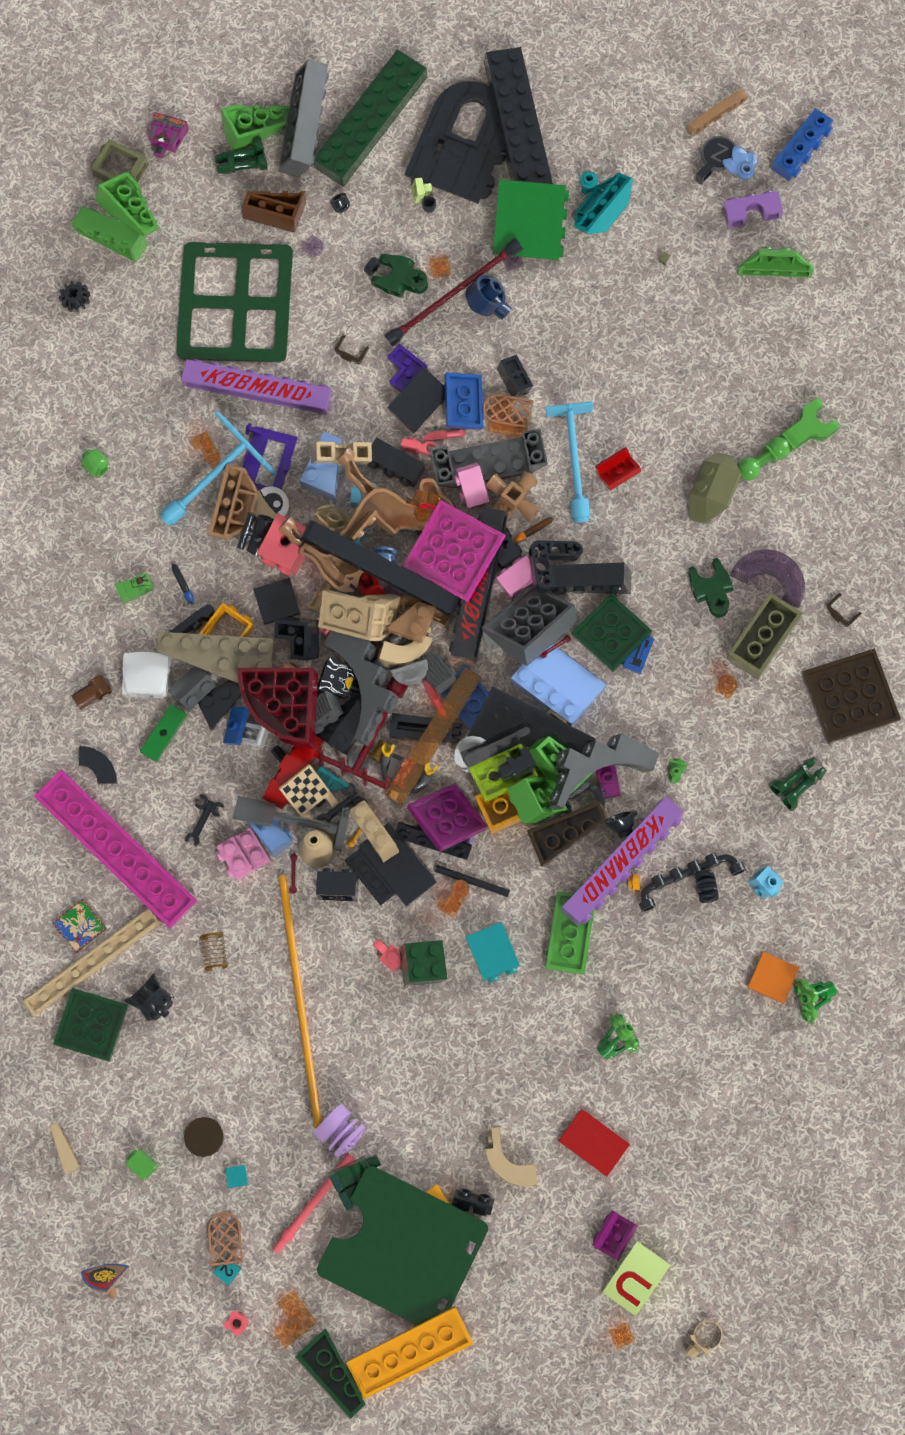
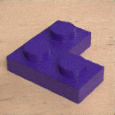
[387,344,428,392]

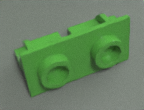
[667,758,688,784]

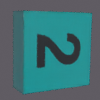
[213,1257,242,1286]

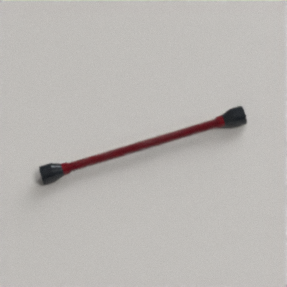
[384,238,523,347]

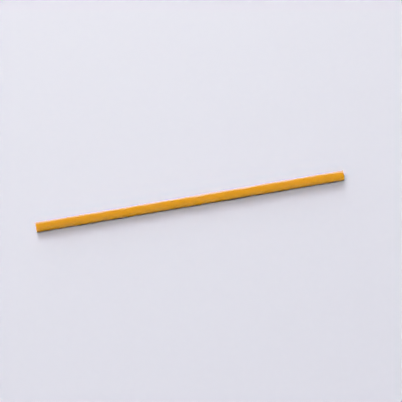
[278,875,321,1129]

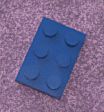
[444,372,484,430]

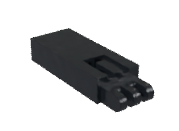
[389,713,463,745]
[460,724,530,768]

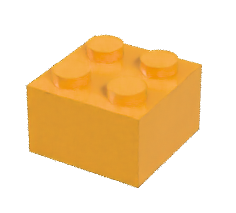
[474,792,521,835]

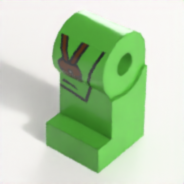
[114,574,154,604]

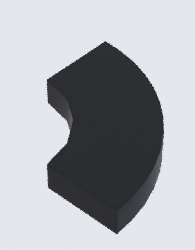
[79,746,118,784]

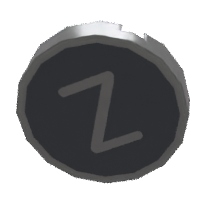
[701,136,736,172]

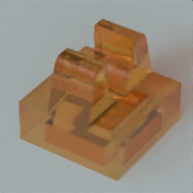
[609,1322,636,1350]

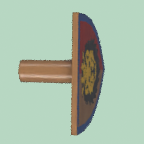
[81,1263,130,1298]

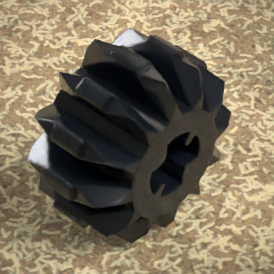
[59,280,91,312]
[695,870,719,903]

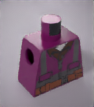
[149,112,189,158]

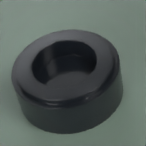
[364,257,381,276]

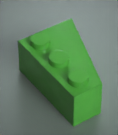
[528,736,595,792]

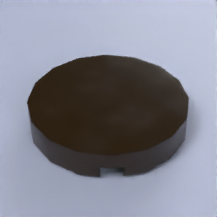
[184,1117,224,1157]

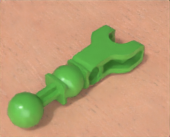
[738,398,841,481]

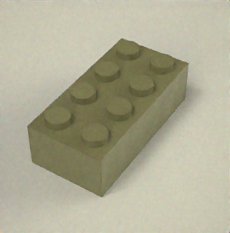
[727,592,803,680]

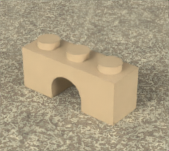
[311,442,372,465]
[350,800,399,863]

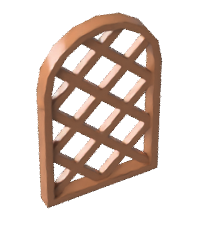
[483,394,534,429]
[208,1212,243,1266]

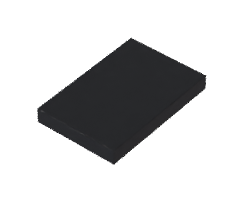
[387,367,445,433]

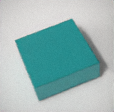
[225,1165,248,1188]

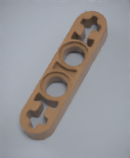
[686,89,748,137]

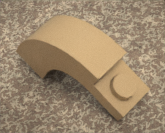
[375,626,433,668]
[485,1127,537,1186]

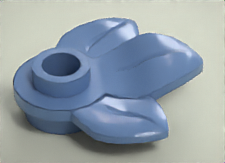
[722,146,757,180]

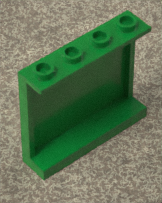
[493,180,569,261]

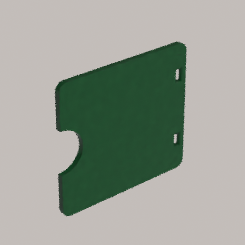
[317,1166,488,1325]

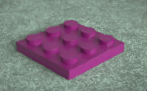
[407,783,488,852]

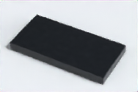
[358,822,437,907]

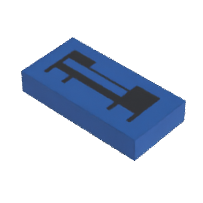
[623,637,654,674]

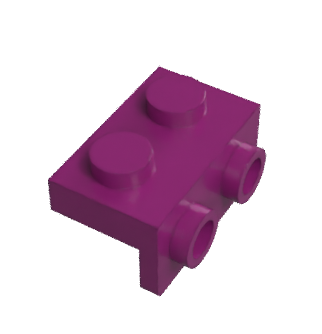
[592,1210,638,1261]

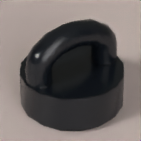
[330,193,350,213]

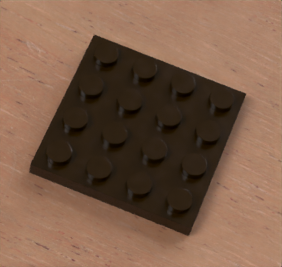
[802,648,901,744]

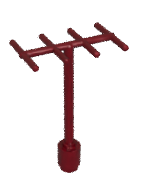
[318,676,409,796]

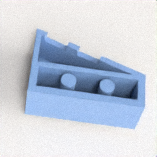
[300,432,342,501]

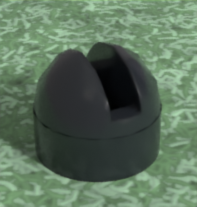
[422,196,437,213]

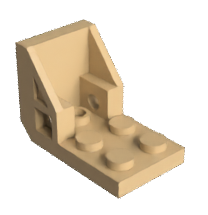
[318,589,400,641]

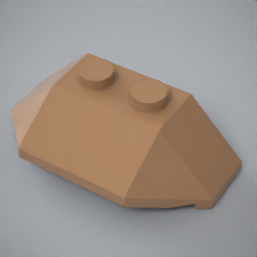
[208,464,259,540]

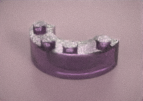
[730,549,805,608]

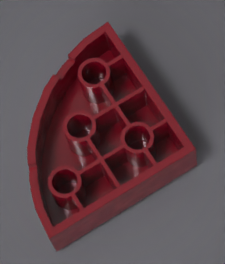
[238,668,318,749]

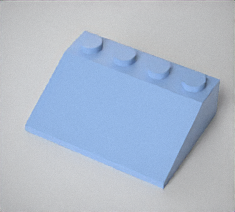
[511,644,606,727]

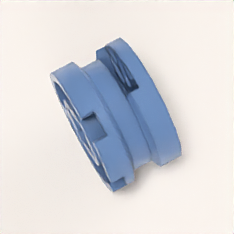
[372,546,398,564]

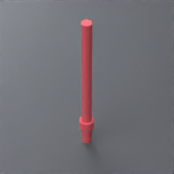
[272,1153,354,1254]

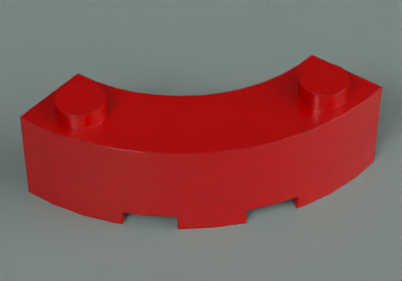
[262,735,324,810]

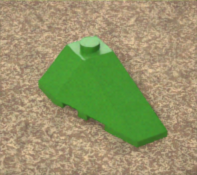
[221,105,289,150]
[95,172,159,236]

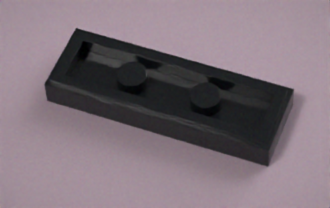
[345,849,396,906]

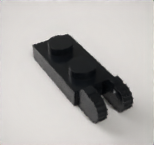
[170,605,215,633]

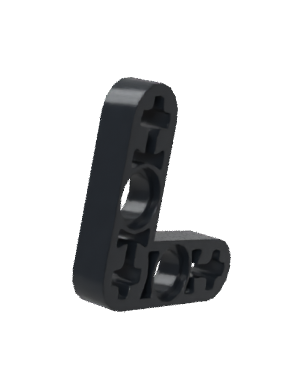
[529,540,583,593]

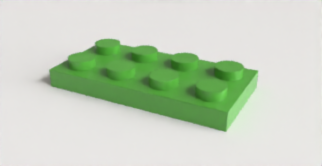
[546,891,594,975]

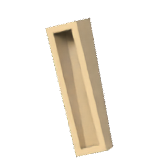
[50,1123,81,1175]

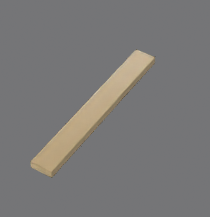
[23,908,161,1017]

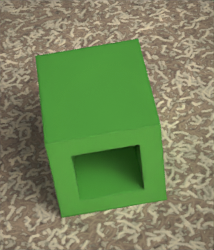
[126,1149,159,1181]

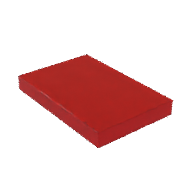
[558,1109,630,1177]

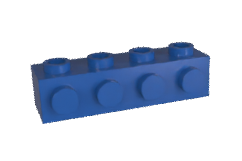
[771,108,833,181]

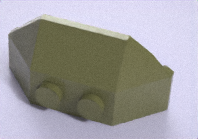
[690,453,742,524]

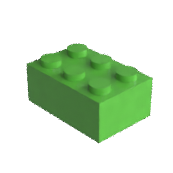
[507,777,568,824]

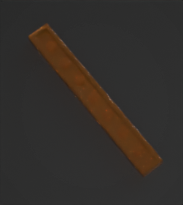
[386,668,481,805]

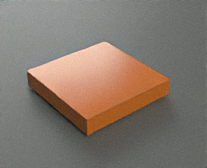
[748,952,799,1004]

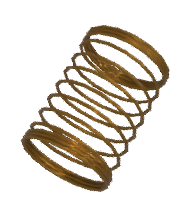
[200,932,228,971]

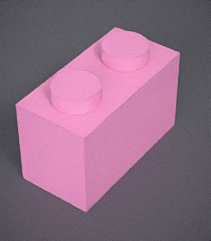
[454,463,489,508]
[496,556,533,600]

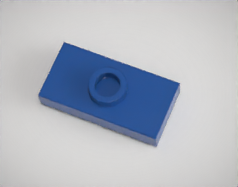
[223,707,249,745]

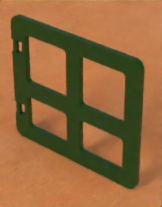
[176,242,293,362]

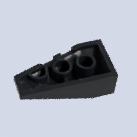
[316,686,383,755]

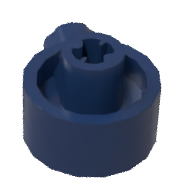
[465,275,512,320]

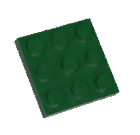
[571,594,652,673]
[53,988,129,1062]

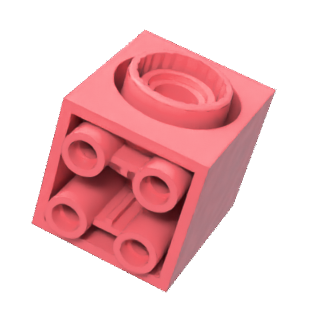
[257,513,306,576]

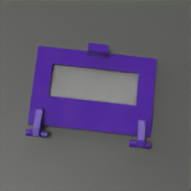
[242,423,298,491]

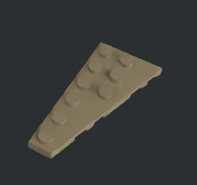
[157,632,273,683]

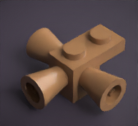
[485,471,541,522]

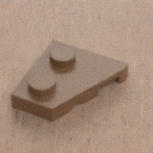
[388,602,437,644]

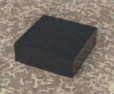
[695,161,714,185]

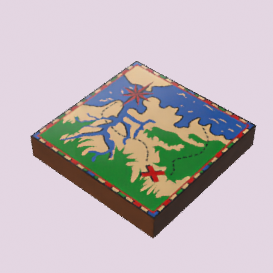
[52,898,107,954]

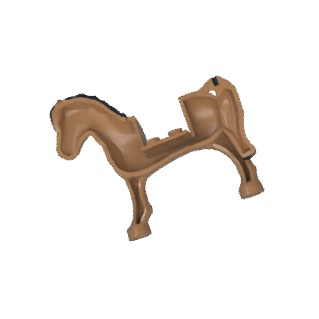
[278,447,456,592]

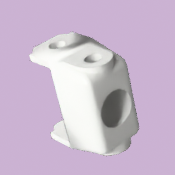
[122,652,171,698]

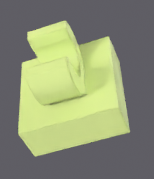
[411,178,432,203]

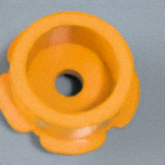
[628,873,640,892]

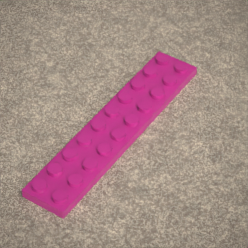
[34,769,197,929]

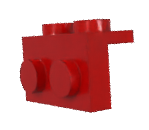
[595,447,642,491]

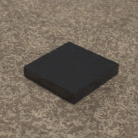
[254,578,300,625]

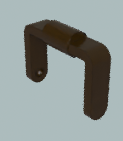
[335,334,370,364]
[826,593,862,627]

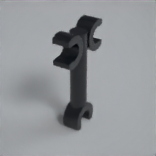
[317,782,367,823]
[185,794,225,847]

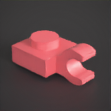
[401,438,435,457]
[373,939,401,972]

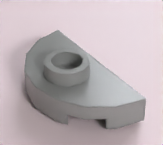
[390,659,428,685]

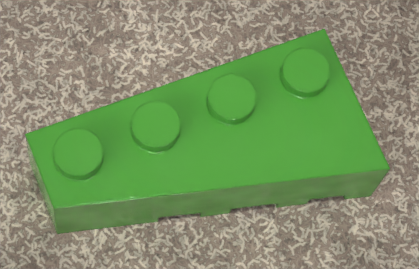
[72,206,148,263]

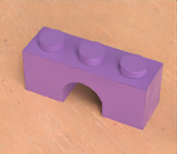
[723,191,783,228]

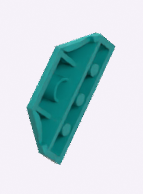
[574,172,633,234]

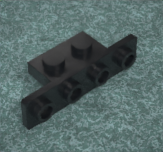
[394,822,472,860]

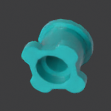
[579,171,598,194]

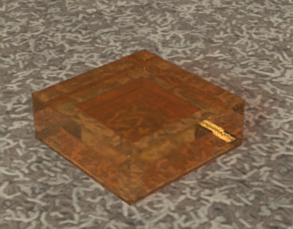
[430,256,451,278]

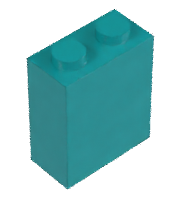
[465,922,520,983]

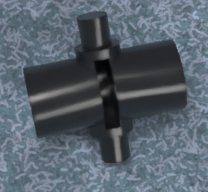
[237,512,274,556]

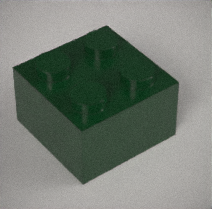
[399,940,447,986]

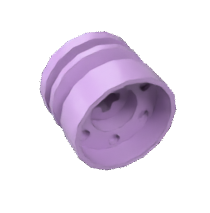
[313,1104,366,1158]

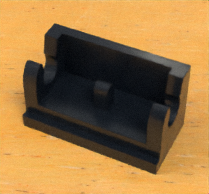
[497,354,533,401]

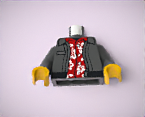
[380,742,439,802]

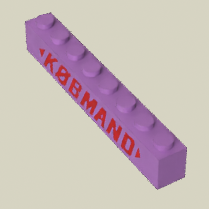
[181,359,332,415]
[561,796,684,927]

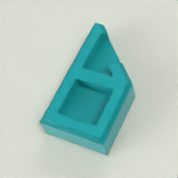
[316,766,350,792]

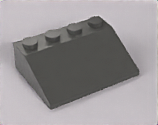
[482,583,577,666]

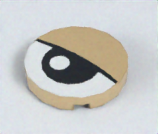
[254,486,290,519]

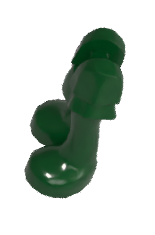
[214,137,268,174]
[768,757,826,811]

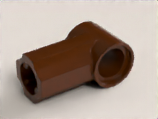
[71,675,112,710]

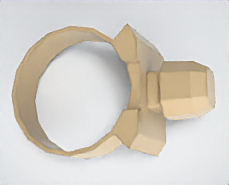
[685,1320,722,1359]

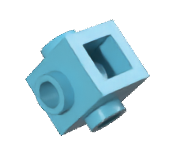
[748,866,784,899]

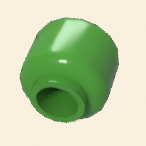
[81,449,109,477]

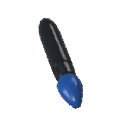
[171,564,194,604]

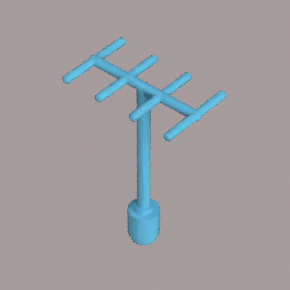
[546,401,593,523]
[159,411,276,527]

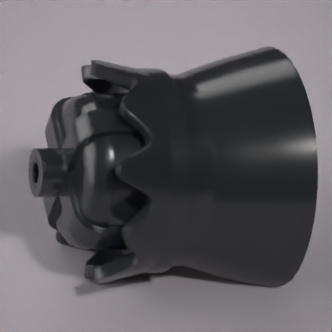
[124,973,175,1021]

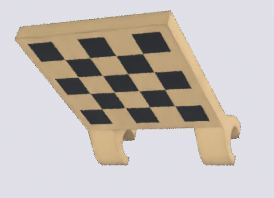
[279,764,339,819]

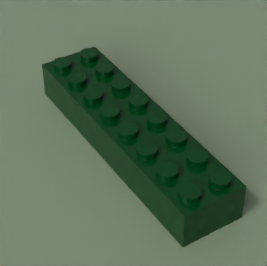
[314,49,427,187]

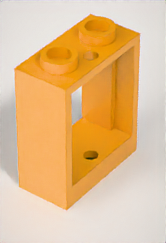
[199,603,255,637]

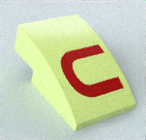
[602,1241,671,1316]

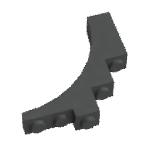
[324,631,398,746]
[548,733,659,810]

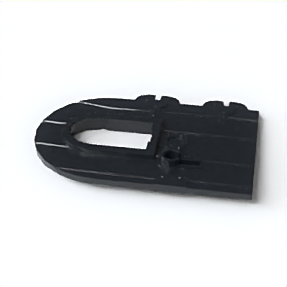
[404,81,506,204]

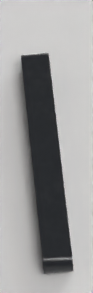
[301,520,460,616]

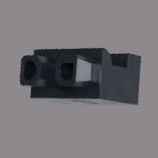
[498,746,536,782]

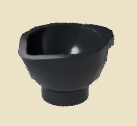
[605,810,638,838]

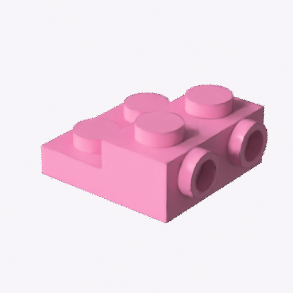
[216,828,271,881]

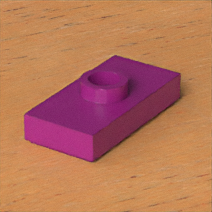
[596,766,621,799]

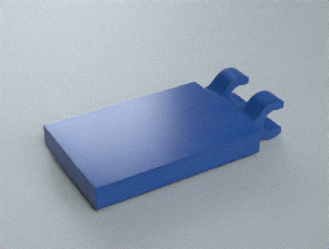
[440,666,489,731]

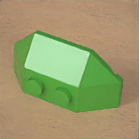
[738,247,814,277]

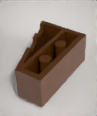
[242,191,306,233]

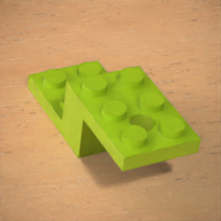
[468,744,545,803]

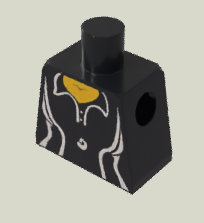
[317,656,360,699]

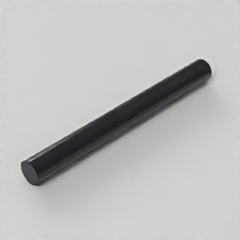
[435,865,511,897]

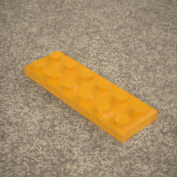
[346,1306,474,1399]

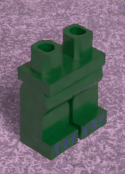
[328,1154,381,1211]

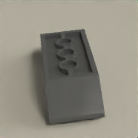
[430,429,548,488]

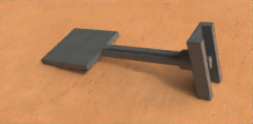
[232,796,350,852]

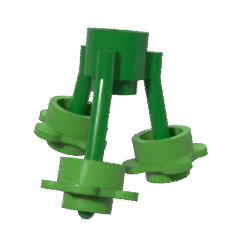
[794,979,837,1024]
[597,1013,640,1059]

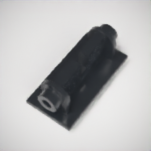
[452,1188,495,1217]

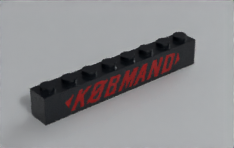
[449,507,508,662]

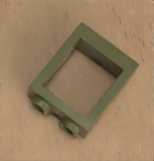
[91,139,149,183]

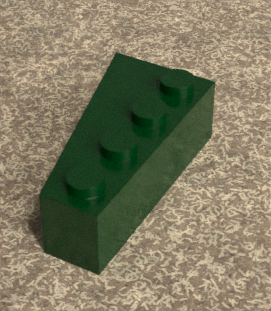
[295,1328,365,1419]

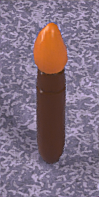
[513,517,554,543]

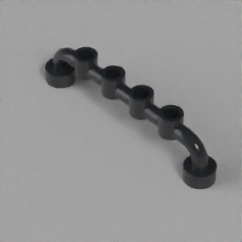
[639,853,746,912]

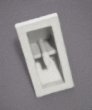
[242,723,268,748]

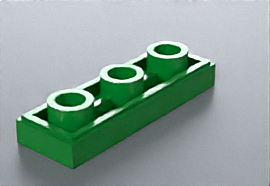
[140,704,187,763]

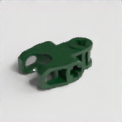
[371,254,428,297]
[688,558,734,618]

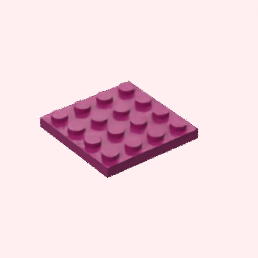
[403,500,505,602]

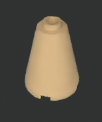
[298,829,336,867]

